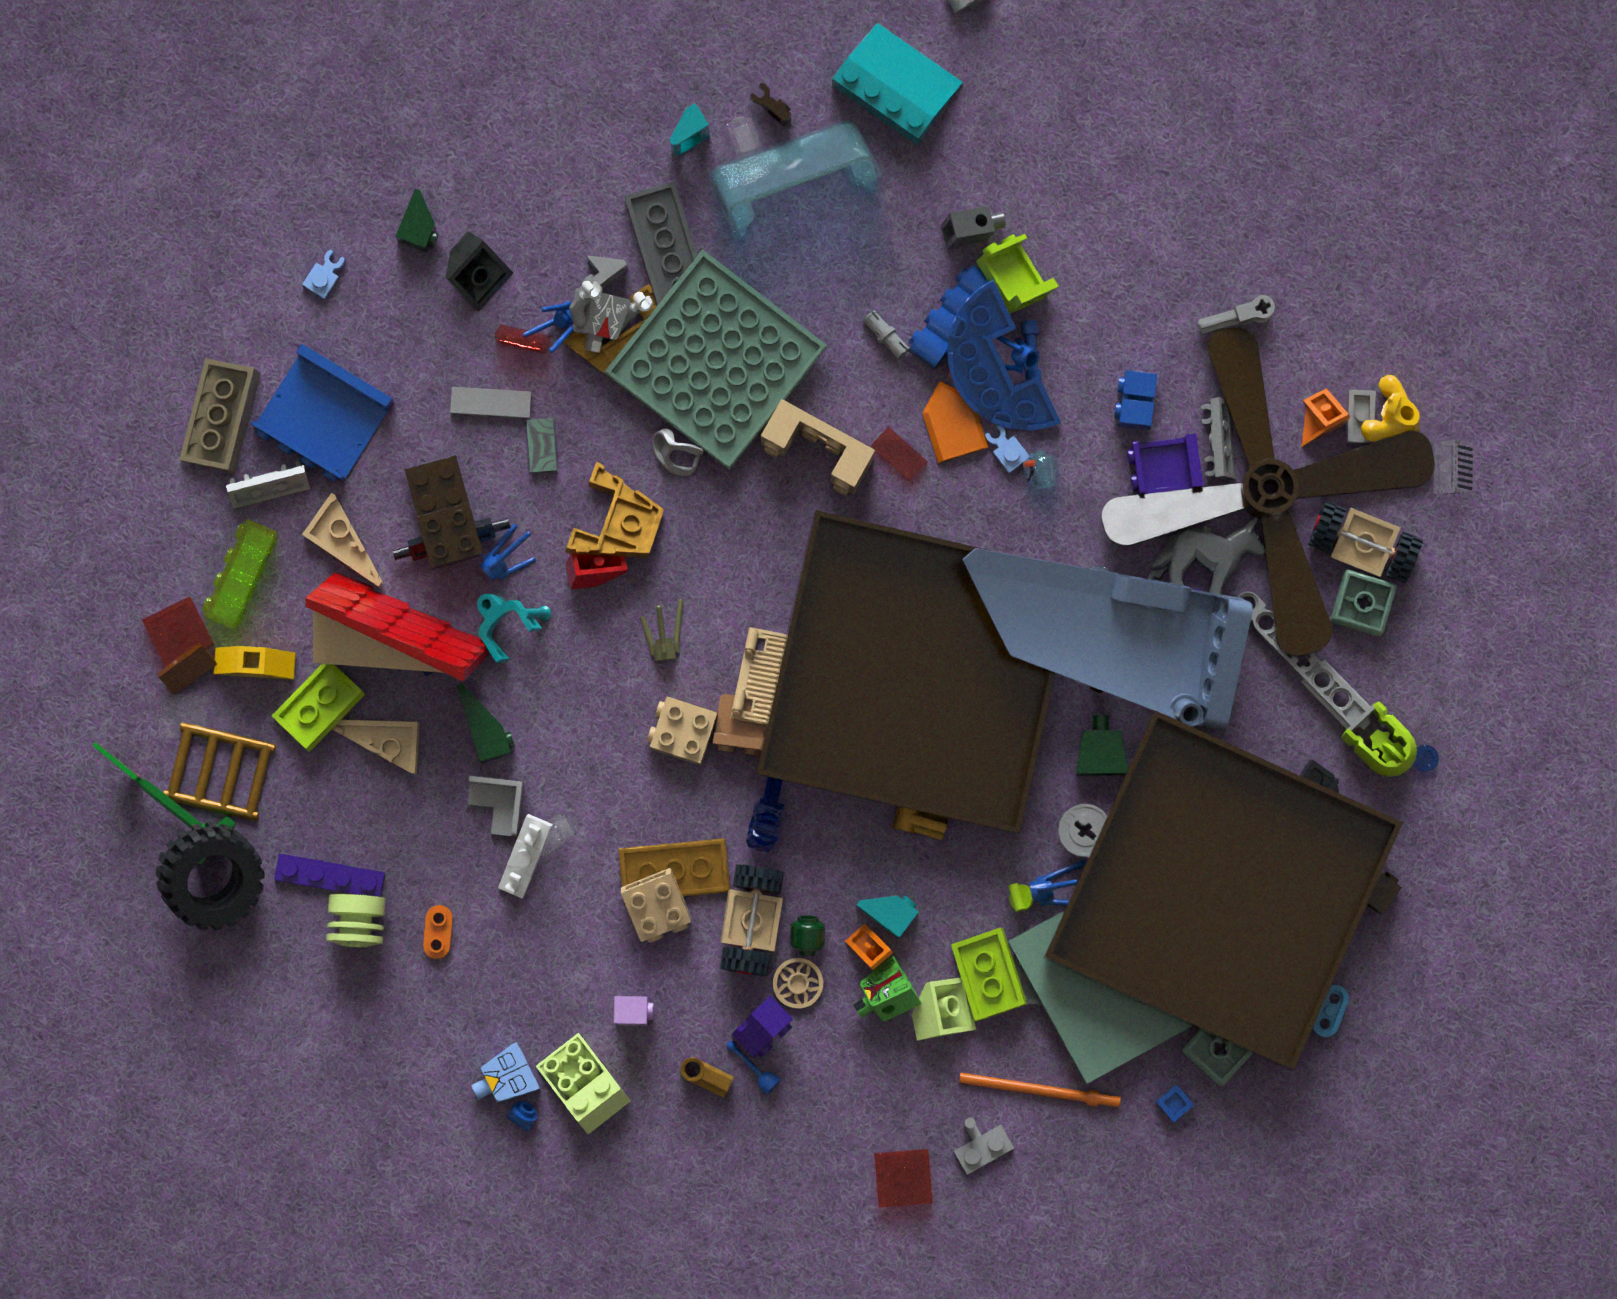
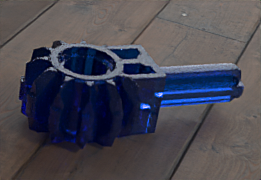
[746,777,784,852]

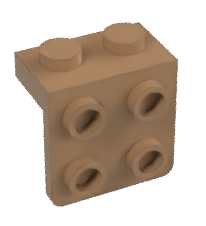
[713,694,766,757]

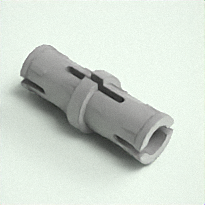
[863,310,910,360]

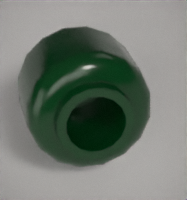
[790,915,825,956]

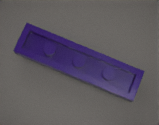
[274,853,385,897]

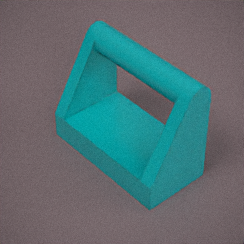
[670,103,710,157]

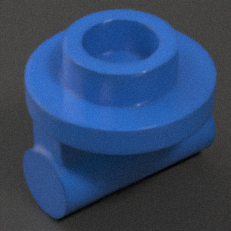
[506,1101,538,1132]

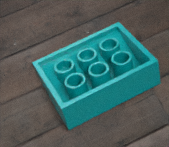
[832,23,963,145]

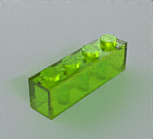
[202,519,279,632]

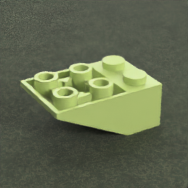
[536,1033,631,1134]

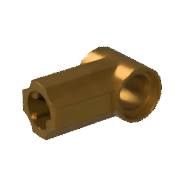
[891,807,949,841]
[680,1057,734,1098]

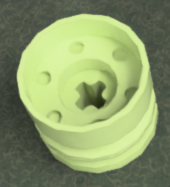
[326,894,386,948]

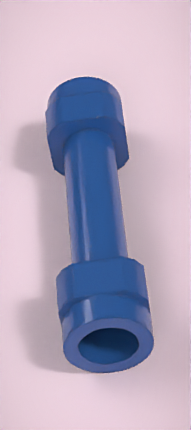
[1021,320,1042,380]

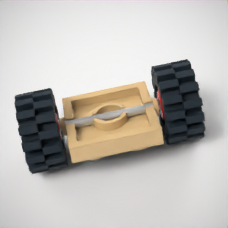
[1308,501,1423,584]
[720,864,784,976]

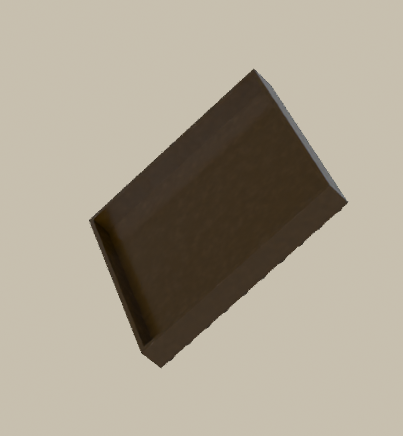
[755,510,1055,834]
[1043,711,1403,1071]

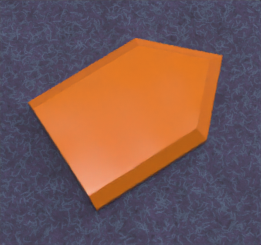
[922,381,989,463]

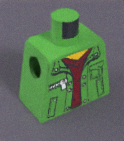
[853,956,922,1021]

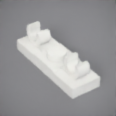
[498,814,553,899]

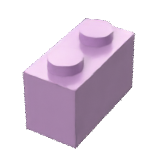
[614,996,654,1026]

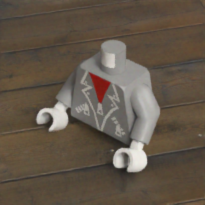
[569,281,653,353]

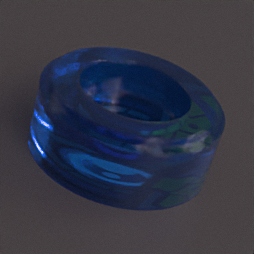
[1413,745,1439,772]

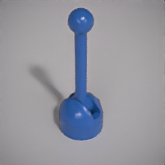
[726,1041,781,1095]

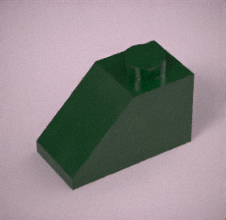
[395,188,439,253]

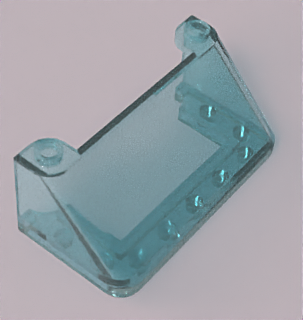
[710,120,883,244]

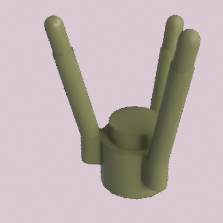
[640,599,683,661]

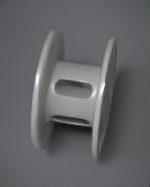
[1058,804,1107,857]

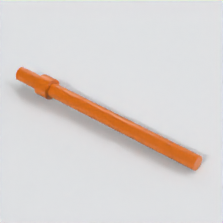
[959,1072,1121,1108]

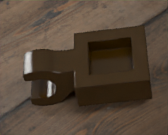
[750,83,791,127]

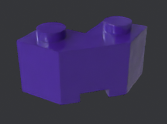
[732,995,793,1058]

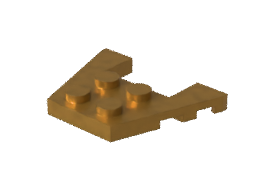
[564,284,657,393]
[565,462,664,558]

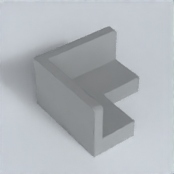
[467,776,524,838]

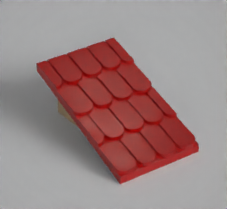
[305,572,489,682]

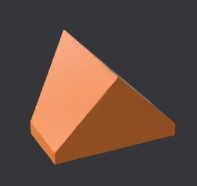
[1301,388,1350,447]

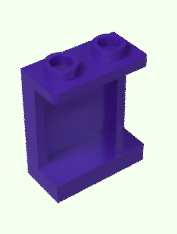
[1127,433,1203,495]

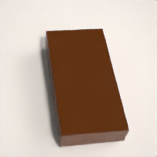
[157,642,217,695]

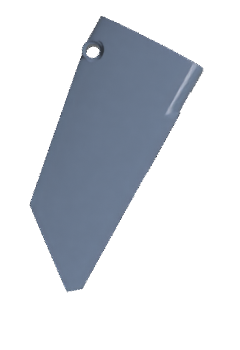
[962,548,1252,731]

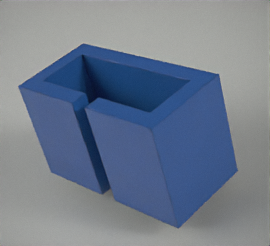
[1114,370,1158,430]

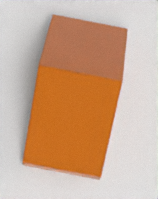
[845,924,893,972]

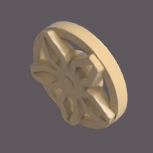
[773,958,823,1009]

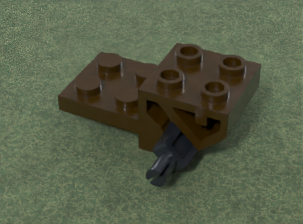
[392,455,511,570]

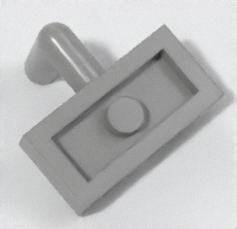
[954,1118,1014,1175]

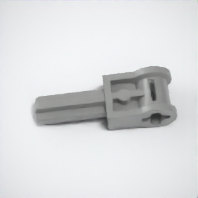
[1198,295,1275,334]

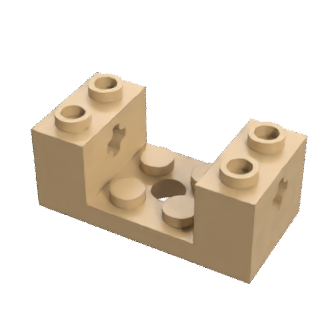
[761,399,875,496]

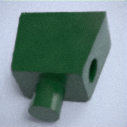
[1076,715,1128,776]

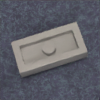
[1346,390,1376,445]

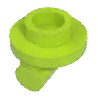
[1008,883,1034,912]

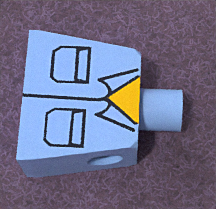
[472,1042,540,1102]

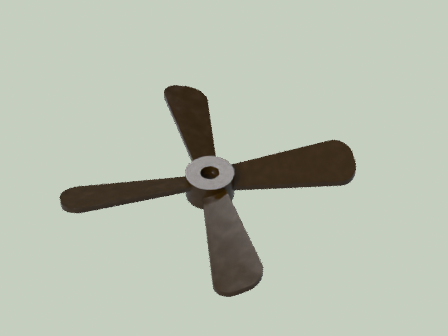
[1101,327,1435,657]

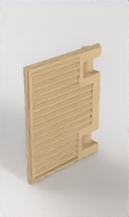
[730,627,786,725]

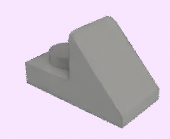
[579,256,628,289]

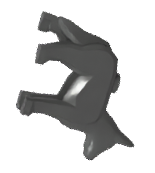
[1148,517,1265,594]

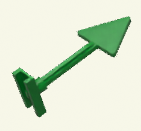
[92,742,235,865]

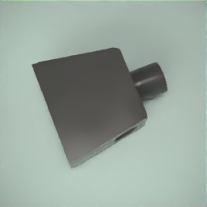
[940,206,1006,250]

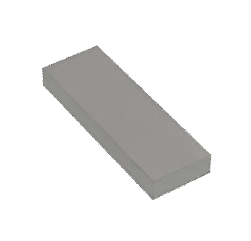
[450,387,532,419]

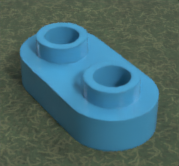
[1312,985,1349,1037]

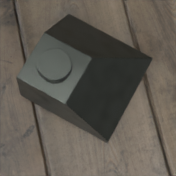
[445,231,513,311]

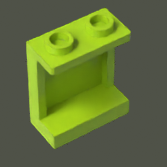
[976,234,1059,314]

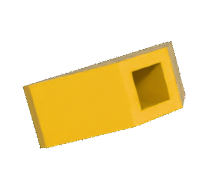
[213,646,296,680]

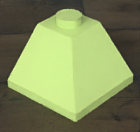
[912,977,976,1040]

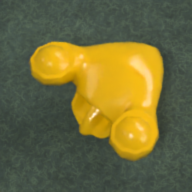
[1361,375,1420,442]

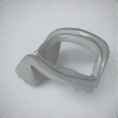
[653,428,703,476]

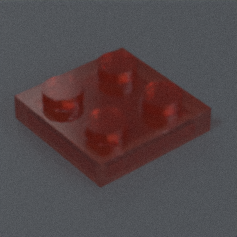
[142,596,215,667]
[874,1149,933,1208]

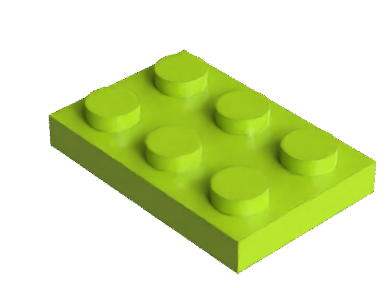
[272,664,365,752]
[951,927,1027,1022]

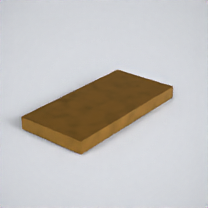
[618,838,730,902]

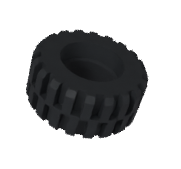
[156,822,265,930]

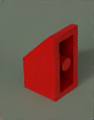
[565,554,628,590]

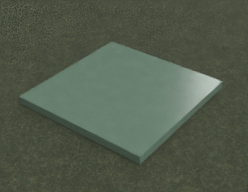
[604,249,828,471]
[1008,911,1192,1084]

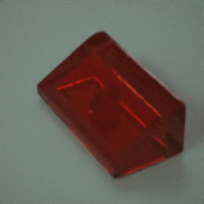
[494,324,551,355]

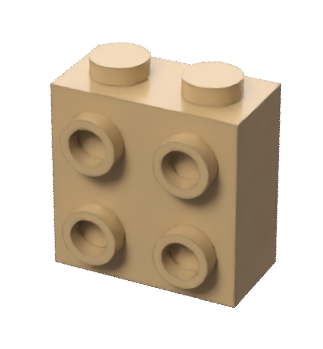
[647,696,718,766]
[621,868,691,942]

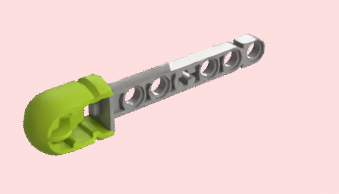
[1238,591,1417,777]

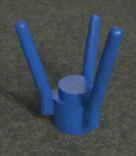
[522,301,574,353]
[996,336,1039,374]
[480,524,536,581]
[1030,860,1087,906]

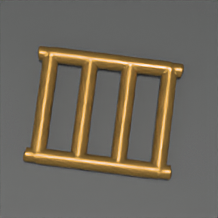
[164,722,276,821]

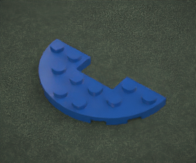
[947,280,1061,431]

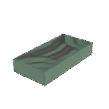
[526,418,557,474]

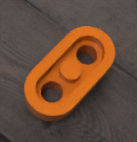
[423,905,453,959]

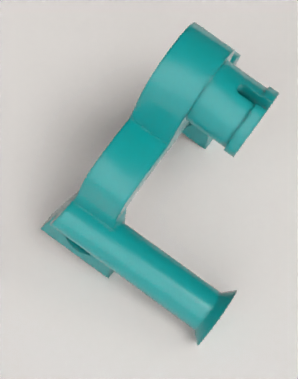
[477,594,551,663]

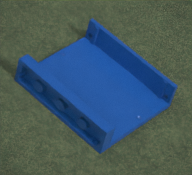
[251,344,394,482]

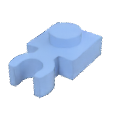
[302,250,345,299]
[985,425,1030,473]

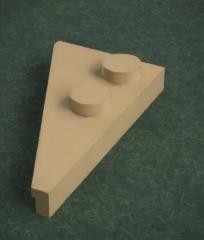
[302,493,383,588]
[332,720,420,774]

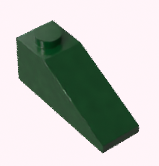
[457,683,515,764]

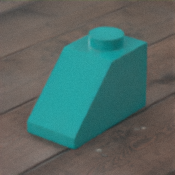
[856,896,919,939]

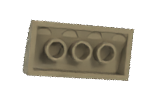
[179,358,261,474]

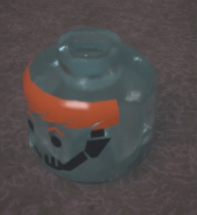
[1023,450,1060,490]

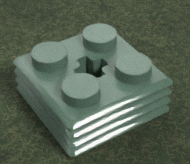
[1330,570,1397,637]
[1182,1030,1252,1086]

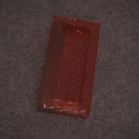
[870,426,928,482]

